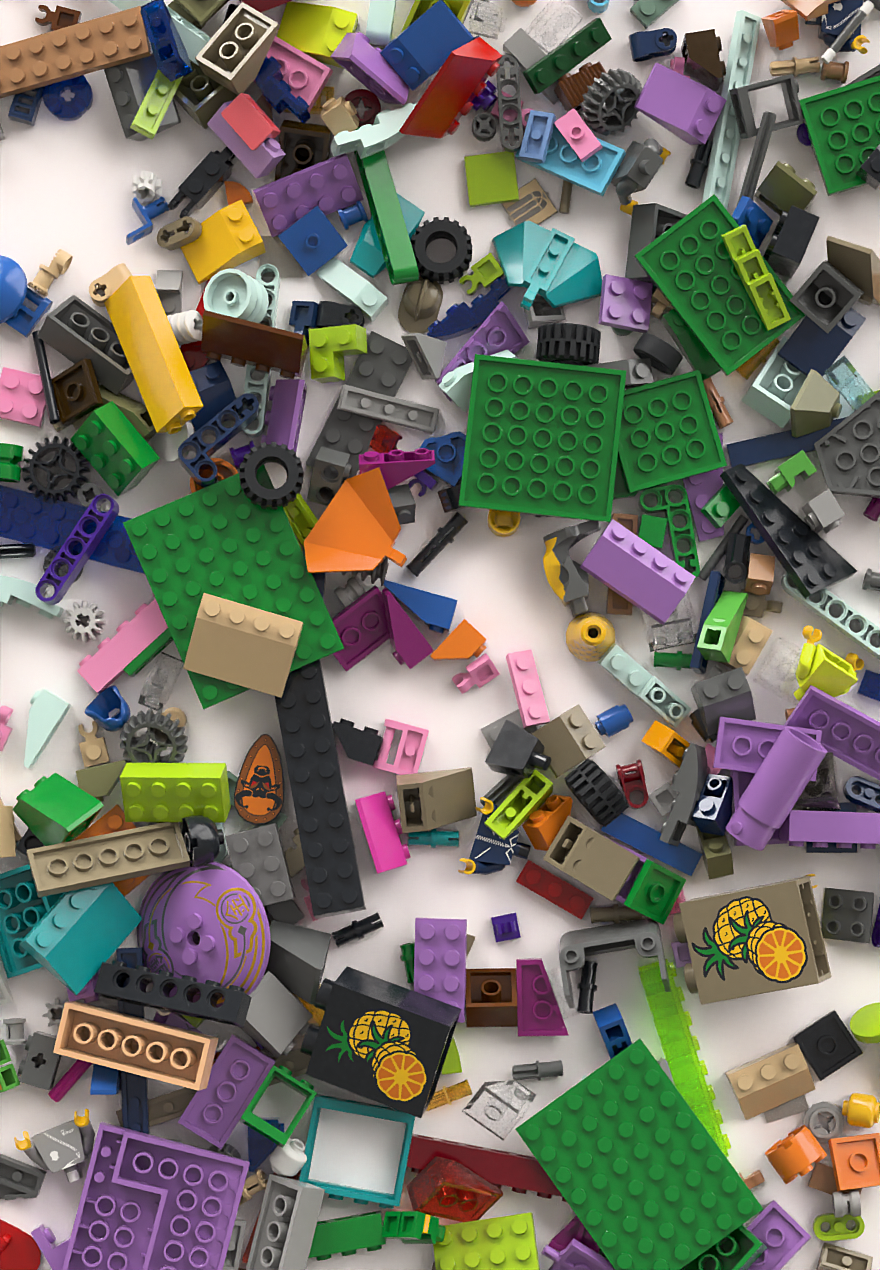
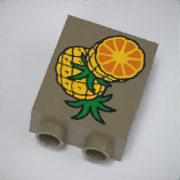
[673,876,832,1005]

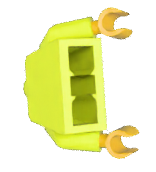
[794,625,865,701]

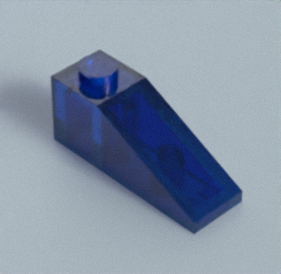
[140,0,193,82]

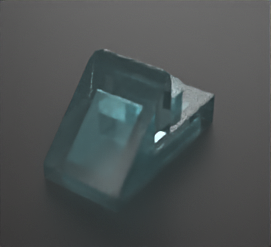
[824,355,875,411]

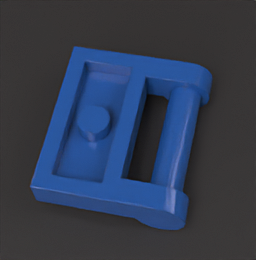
[4,287,53,338]

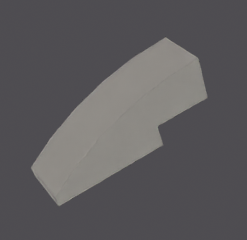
[503,28,559,105]

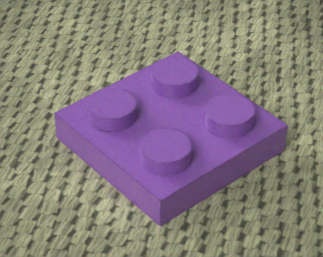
[598,274,653,333]

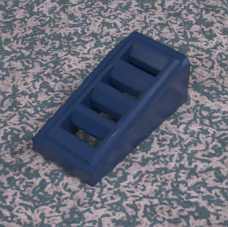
[8,86,46,126]

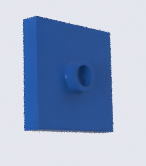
[278,205,348,276]

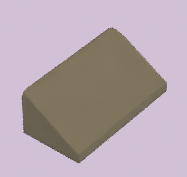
[816,1242,873,1270]

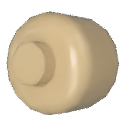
[162,707,187,727]

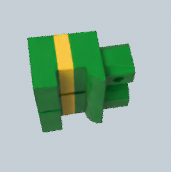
[381,1211,446,1244]

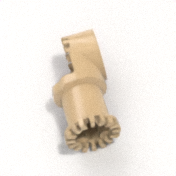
[28,249,73,297]
[239,1168,268,1206]

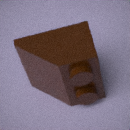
[466,968,517,1028]

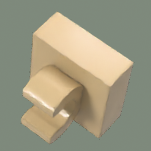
[650,288,673,319]

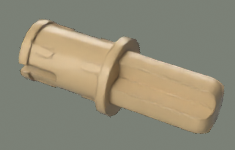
[769,56,820,77]

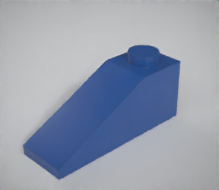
[383,580,458,634]
[593,1003,632,1059]

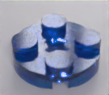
[42,75,93,121]

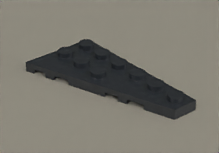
[720,464,857,599]

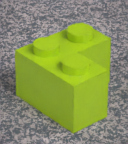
[309,324,367,383]

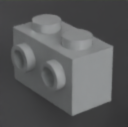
[801,489,845,534]

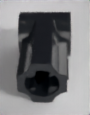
[722,533,751,584]

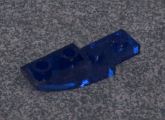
[255,56,311,124]
[426,277,514,341]

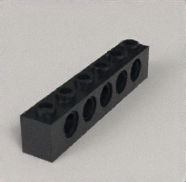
[94,960,252,1028]

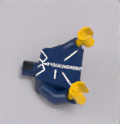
[458,797,531,875]

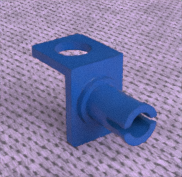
[126,196,170,245]

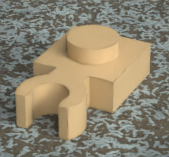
[78,721,111,768]

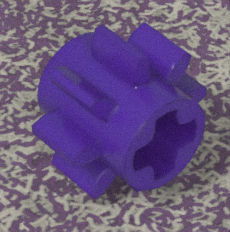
[472,80,498,111]

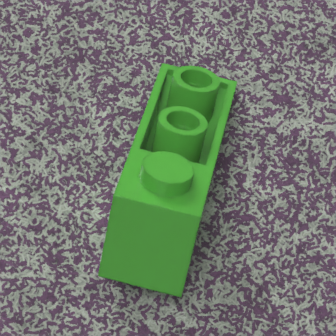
[697,590,748,663]

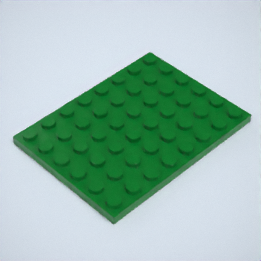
[123,464,344,710]
[515,1038,763,1270]

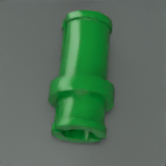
[654,651,692,671]
[400,942,415,983]

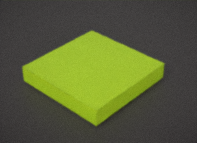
[464,151,520,207]

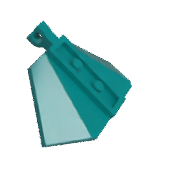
[492,221,602,311]

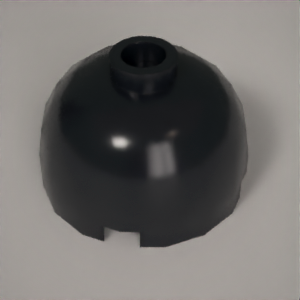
[181,815,224,867]

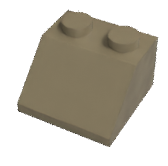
[532,704,606,778]

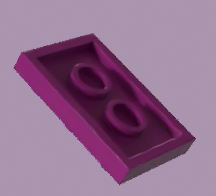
[332,585,389,672]

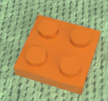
[828,1133,880,1192]

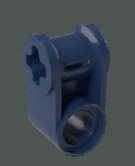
[628,28,677,62]

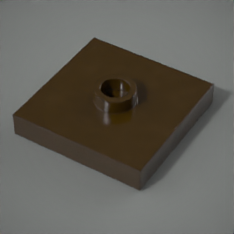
[51,358,103,426]

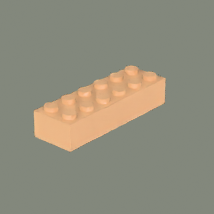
[53,1001,219,1091]

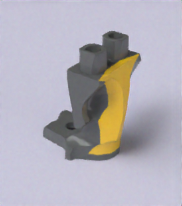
[543,521,602,618]

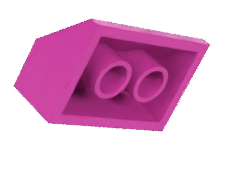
[355,791,411,874]

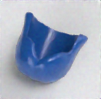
[84,685,131,732]

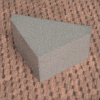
[523,296,566,329]
[401,333,447,380]

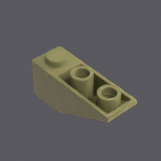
[98,384,157,443]

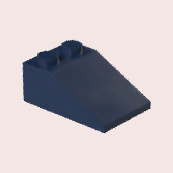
[777,308,866,377]

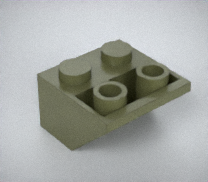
[754,161,818,217]

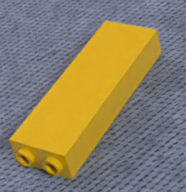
[104,276,203,434]

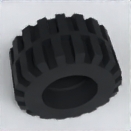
[411,217,472,284]
[536,323,601,366]
[239,441,304,510]
[564,758,629,827]

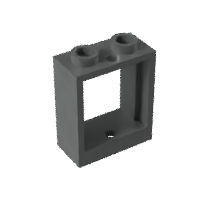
[729,74,804,139]

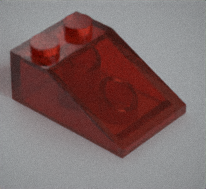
[406,1156,503,1222]

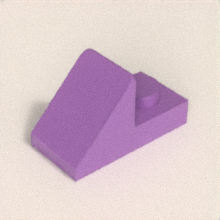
[31,1224,70,1270]

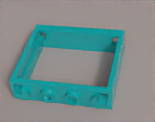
[299,1094,415,1209]

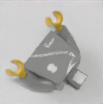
[14,1109,95,1183]

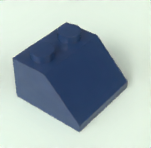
[190,361,241,432]

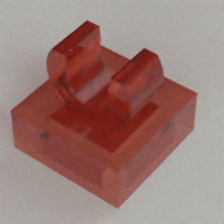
[369,424,403,453]

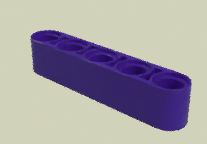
[35,494,119,605]

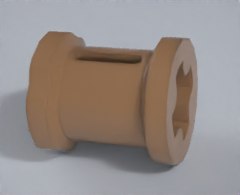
[820,61,849,84]

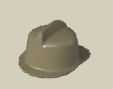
[398,276,443,334]

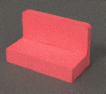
[221,93,281,150]

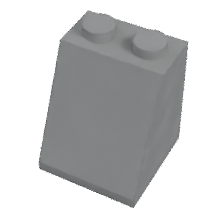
[239,971,312,1059]

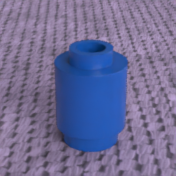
[594,704,634,738]

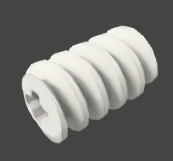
[167,310,203,345]

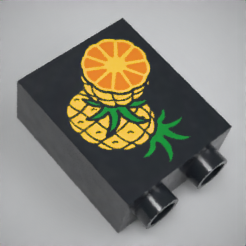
[300,966,462,1118]

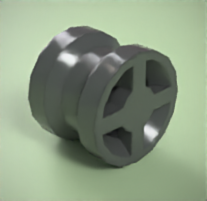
[472,112,497,142]
[77,482,104,508]

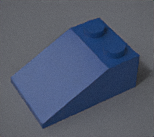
[380,0,474,91]

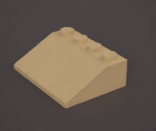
[183,593,304,698]

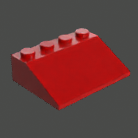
[399,37,503,139]

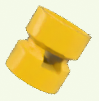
[487,510,521,538]

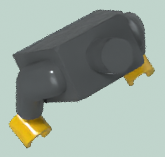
[611,138,671,216]

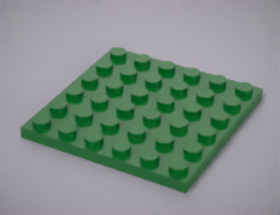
[459,354,626,523]

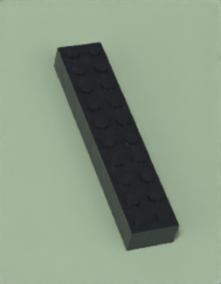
[275,660,366,919]

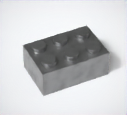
[225,823,296,907]

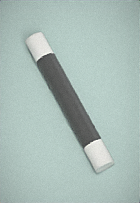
[821,0,874,64]

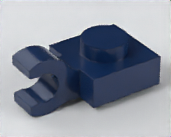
[289,301,319,346]

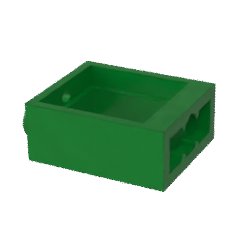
[239,1065,317,1148]

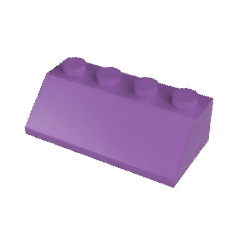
[580,519,696,625]

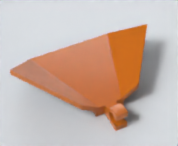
[304,467,407,573]

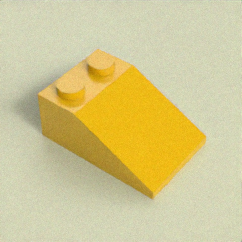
[180,199,266,284]

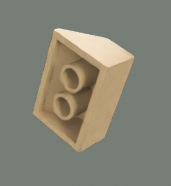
[725,1042,815,1120]

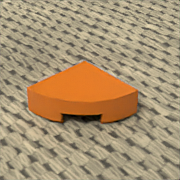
[224,181,253,206]

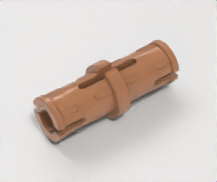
[703,377,734,429]

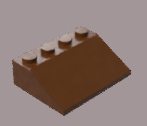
[201,310,308,379]

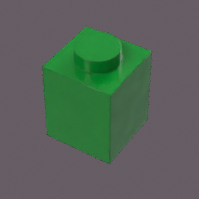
[638,514,667,551]

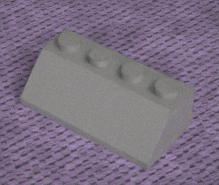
[246,1174,325,1270]

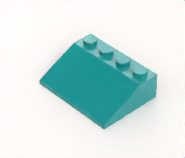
[0,864,64,979]
[19,882,142,995]

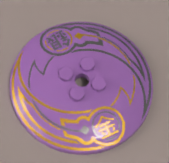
[137,861,271,1008]

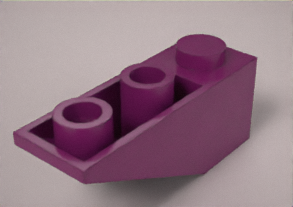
[359,448,435,490]

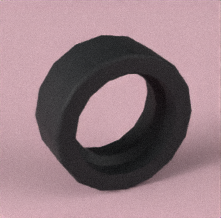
[633,333,683,375]

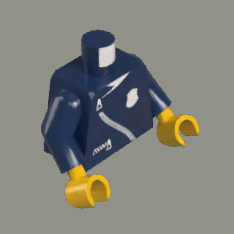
[805,0,870,54]

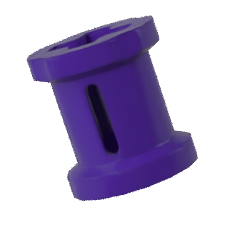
[229,440,255,470]

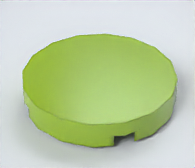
[850,1002,880,1044]

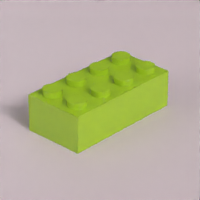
[120,763,231,823]

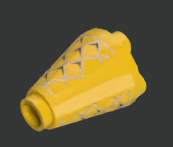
[566,612,616,662]

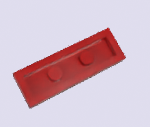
[516,860,594,920]

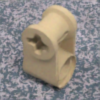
[89,263,133,307]

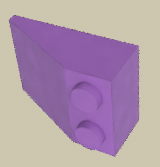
[634,63,727,145]

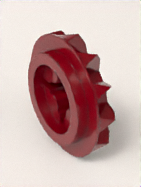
[344,89,381,127]

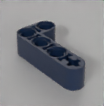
[178,393,259,488]

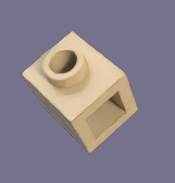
[321,96,359,136]

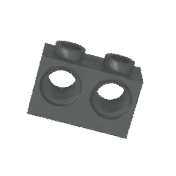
[307,446,352,506]

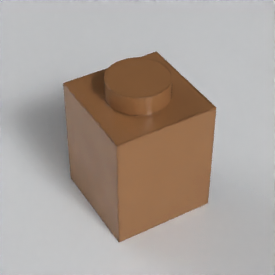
[744,553,775,595]

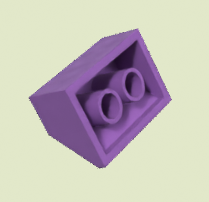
[330,32,410,105]
[261,379,307,452]

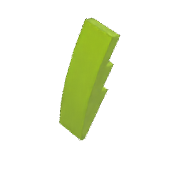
[721,224,791,331]

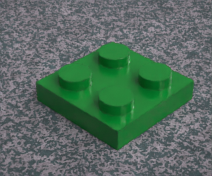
[623,859,687,925]

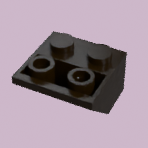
[681,29,726,92]

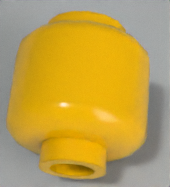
[842,1093,880,1128]

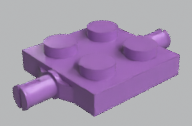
[541,1238,615,1270]

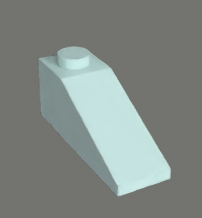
[316,257,388,322]
[438,349,518,412]
[24,688,72,769]

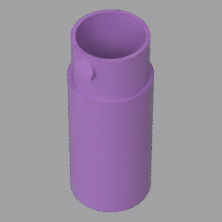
[726,726,827,851]

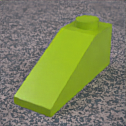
[484,769,554,840]

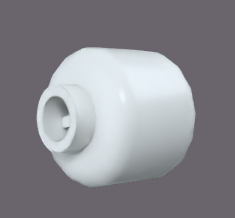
[270,1139,307,1177]

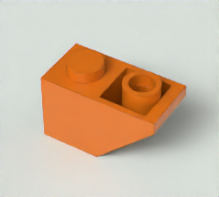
[522,794,573,851]

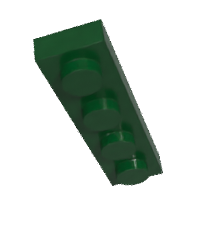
[522,18,612,94]

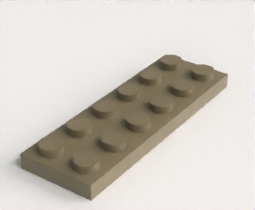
[27,822,190,897]

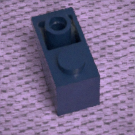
[692,773,733,836]

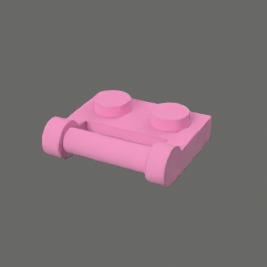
[372,719,429,775]

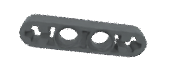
[496,54,523,153]

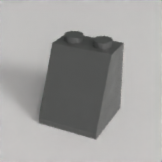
[264,920,332,1005]

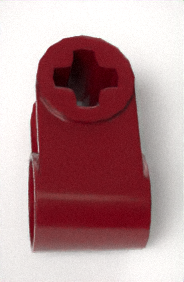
[615,759,648,810]

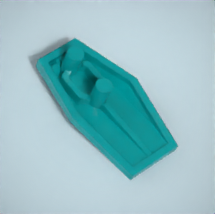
[350,193,425,278]

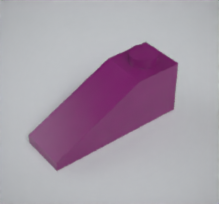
[382,587,434,669]

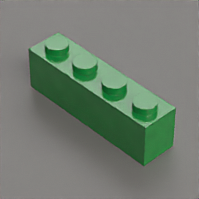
[308,1210,387,1261]

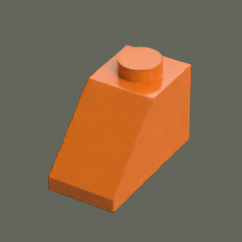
[761,9,799,50]
[430,619,487,661]

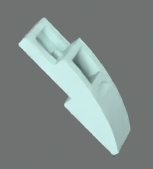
[330,103,416,159]
[0,575,64,620]
[597,643,692,728]

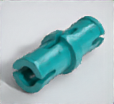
[408,828,459,848]

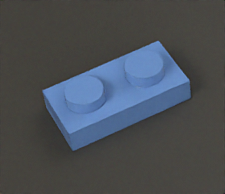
[519,110,556,164]

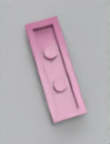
[506,649,550,728]

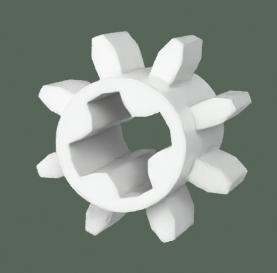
[132,170,163,202]

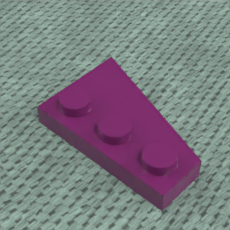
[516,958,569,1037]

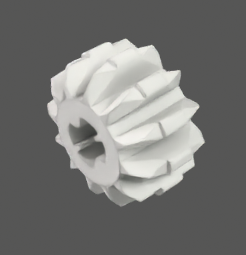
[63,600,106,643]

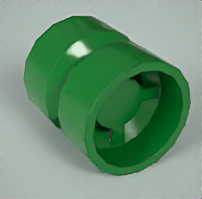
[0,443,24,483]

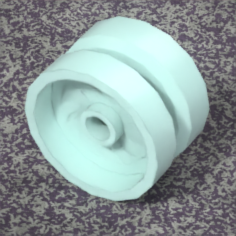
[203,268,269,323]

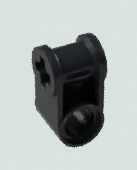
[316,301,365,328]

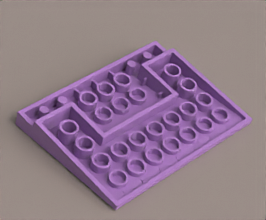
[62,1122,250,1270]

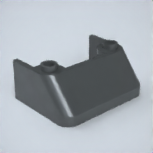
[559,918,671,1008]

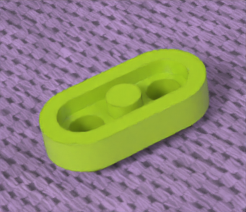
[812,1213,865,1241]

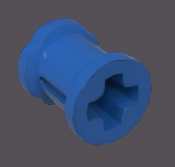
[337,200,368,230]

